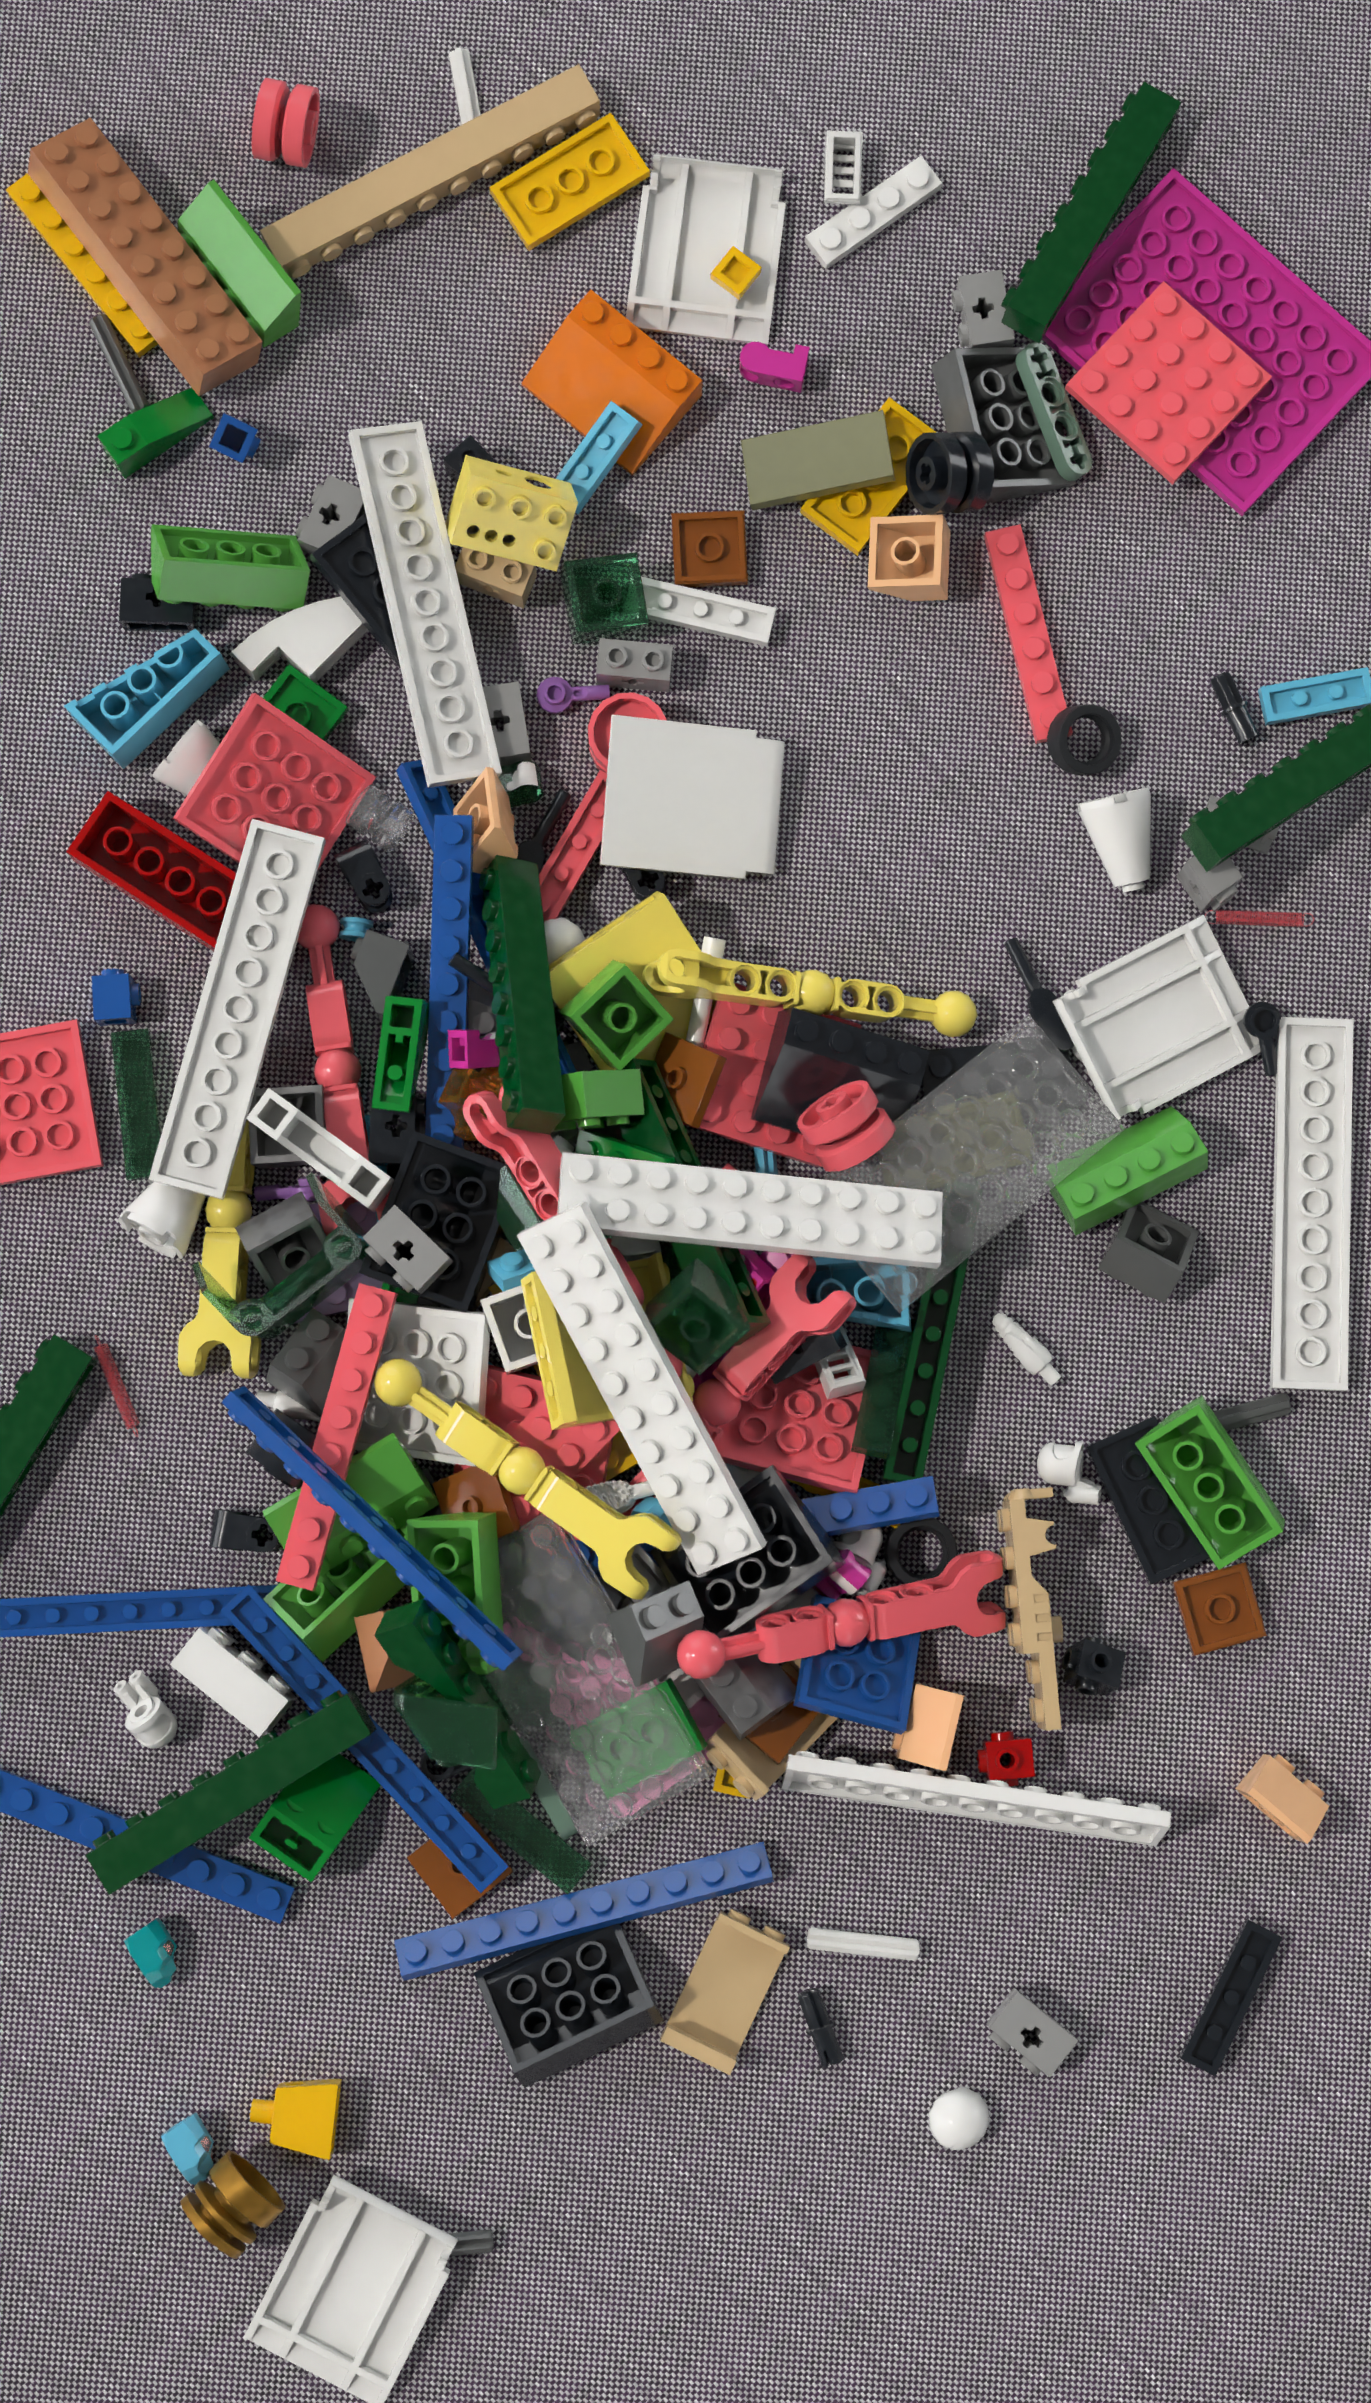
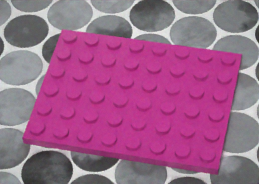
[1042,168,1371,516]

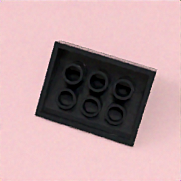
[751,1008,930,1157]
[359,1131,520,1312]
[650,1465,846,1638]
[474,1923,664,2088]

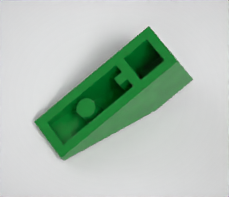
[97,387,214,479]
[371,995,429,1113]

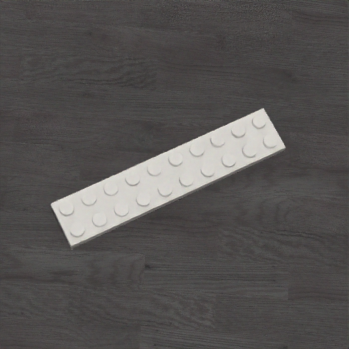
[348,421,502,788]
[149,819,326,1200]
[1270,1017,1354,1391]
[557,1152,943,1269]
[517,1201,767,1575]
[781,1751,1171,1846]

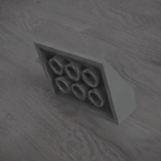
[931,347,1076,503]

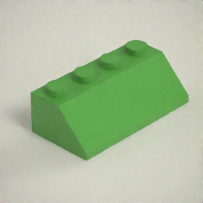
[178,179,301,348]
[151,524,310,612]
[1040,1106,1208,1236]
[1135,1395,1285,1570]
[262,1432,439,1576]
[406,1512,504,1674]
[263,1525,408,1663]

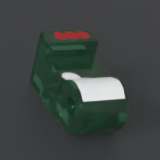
[473,760,543,807]

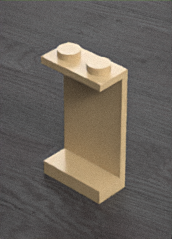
[706,1659,838,1801]
[660,1908,790,2075]

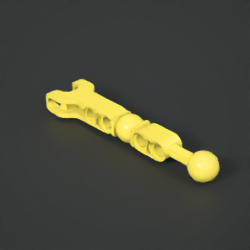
[642,949,977,1037]
[178,1067,262,1379]
[374,1358,682,1600]

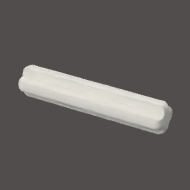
[449,47,481,125]
[806,1928,920,1961]

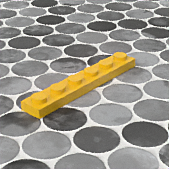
[5,173,158,358]

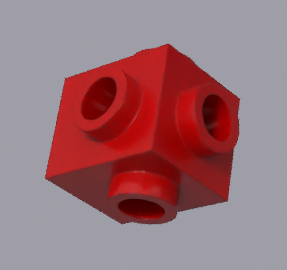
[977,1731,1035,1787]

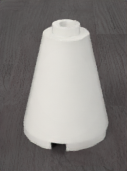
[152,719,220,795]
[1077,787,1151,892]
[118,1182,206,1259]

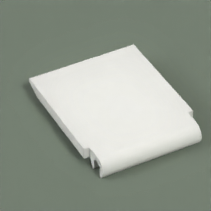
[626,154,786,346]
[600,715,785,879]
[1052,915,1261,1122]
[244,2175,458,2403]

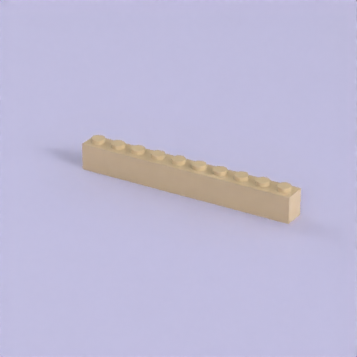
[260,64,600,278]

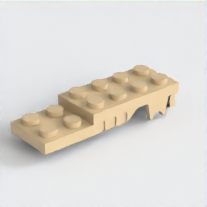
[996,1487,1063,1731]

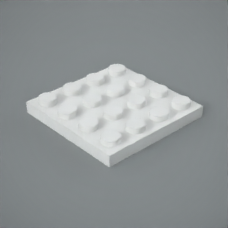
[347,1297,490,1467]

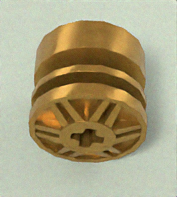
[180,2150,285,2259]

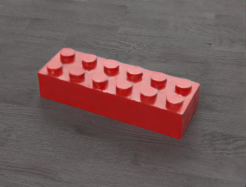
[66,791,236,952]

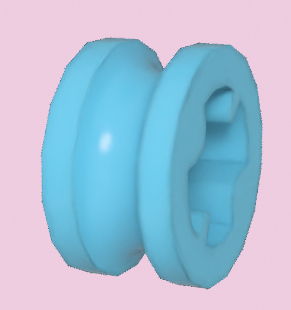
[339,917,374,942]

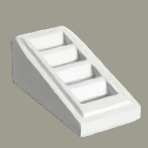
[824,130,863,205]
[815,1325,866,1400]

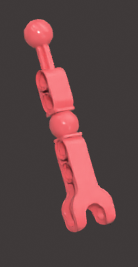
[298,904,391,1239]
[463,1086,683,1378]
[622,1254,856,1516]
[676,1550,1006,1679]

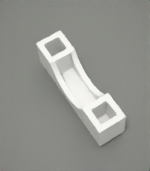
[246,1088,395,1212]

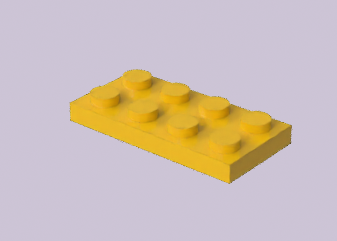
[489,113,650,251]
[800,397,936,556]

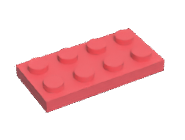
[509,1398,620,1531]

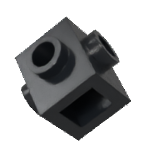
[1062,1637,1126,1695]

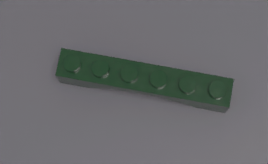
[374,1599,541,1809]

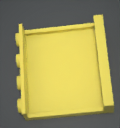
[549,891,716,1070]
[520,1252,694,1430]

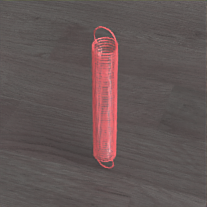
[1205,910,1314,927]
[93,1335,140,1437]

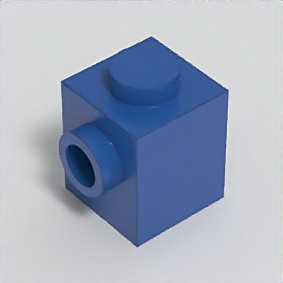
[209,412,261,463]
[91,968,142,1026]

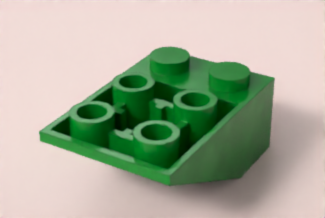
[249,1754,381,1882]

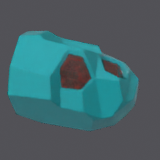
[124,1917,177,1988]

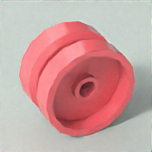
[251,77,320,168]
[588,692,666,773]
[797,1080,896,1172]

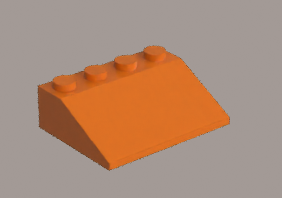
[521,289,703,475]

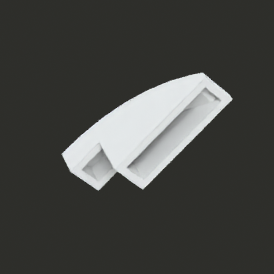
[231,596,368,683]

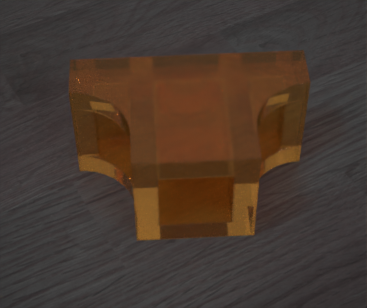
[438,1067,503,1140]

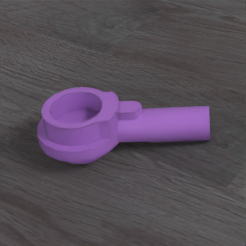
[536,677,610,714]
[254,1175,327,1202]

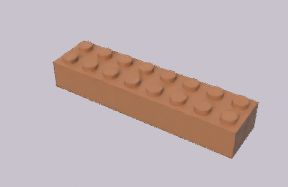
[28,118,263,396]

